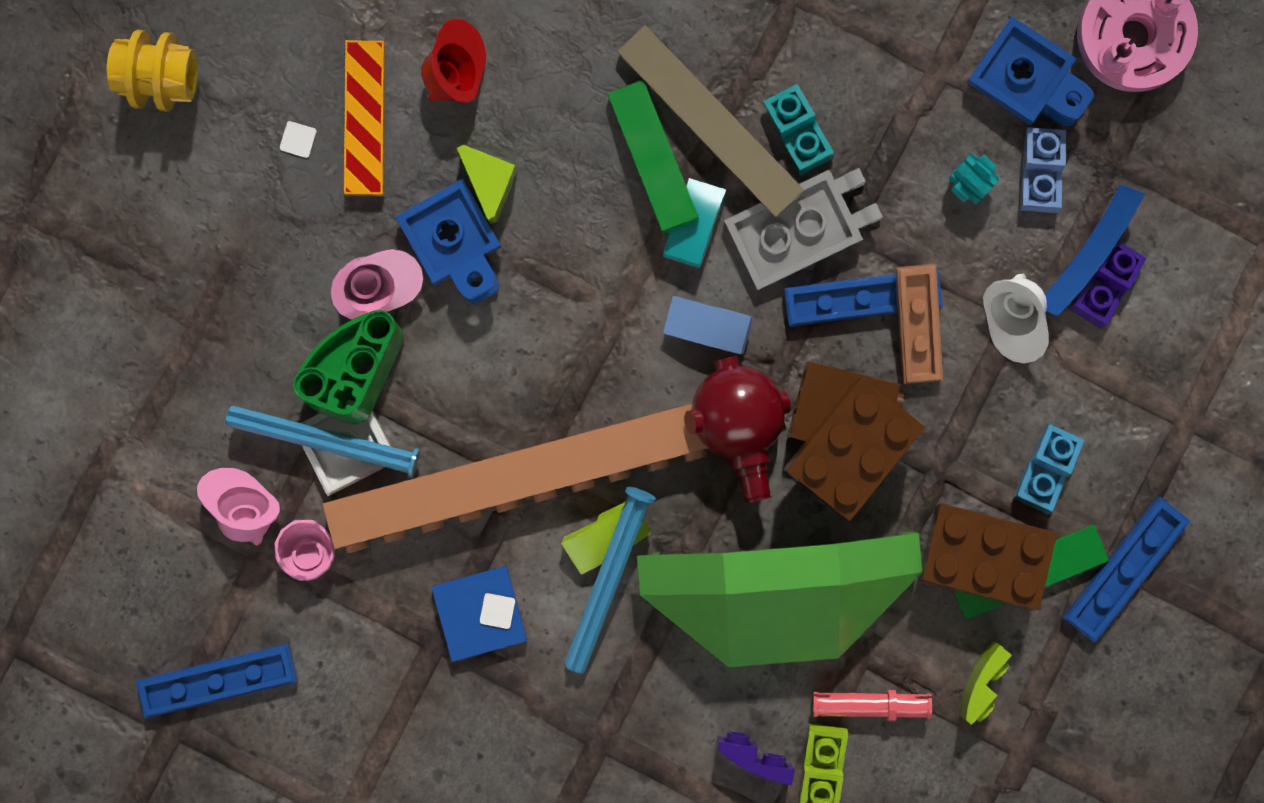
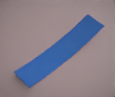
[1045,184,1146,316]

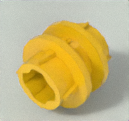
[107,29,198,112]

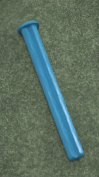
[226,406,420,479]
[565,487,656,674]

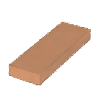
[895,264,943,384]

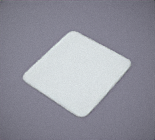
[280,121,316,158]
[480,593,515,629]

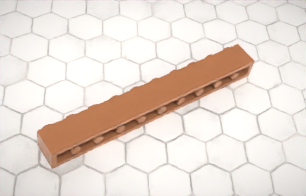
[322,404,708,554]

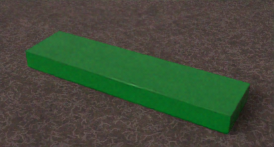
[607,80,699,235]
[952,524,1110,620]

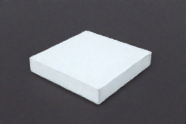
[302,398,391,496]

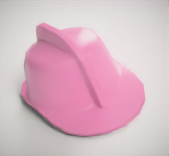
[330,249,423,319]
[197,468,280,546]

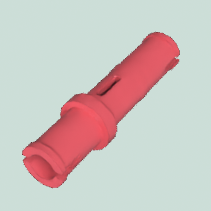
[813,690,932,721]

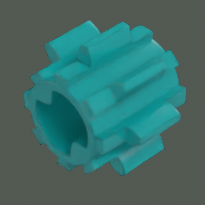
[948,153,1000,204]

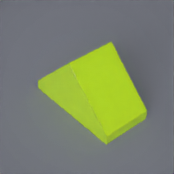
[457,145,518,224]

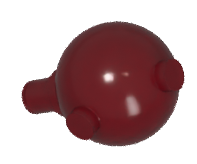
[684,356,791,503]

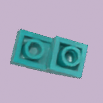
[763,84,834,176]
[663,178,726,268]

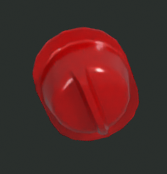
[421,19,486,103]

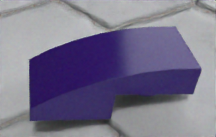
[1069,241,1147,329]
[716,731,794,785]

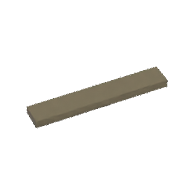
[617,25,805,219]

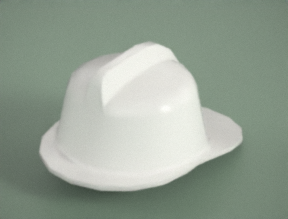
[983,274,1049,363]

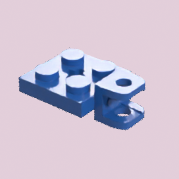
[966,16,1094,127]
[395,178,502,304]

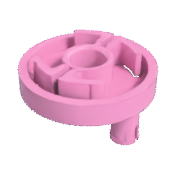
[1077,0,1198,92]

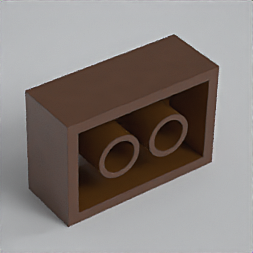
[783,377,926,521]
[917,503,1057,611]

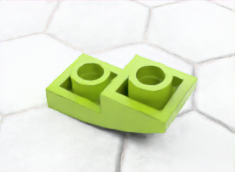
[561,502,652,575]
[959,641,1012,725]
[799,723,848,803]

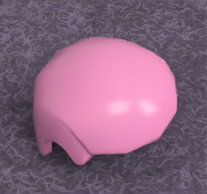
[274,520,335,581]

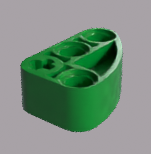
[293,310,404,425]

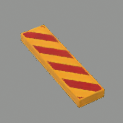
[344,40,386,196]

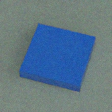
[431,565,528,662]

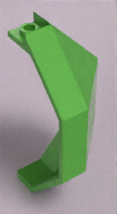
[637,531,922,667]

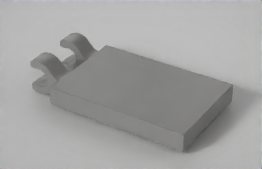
[724,168,883,291]

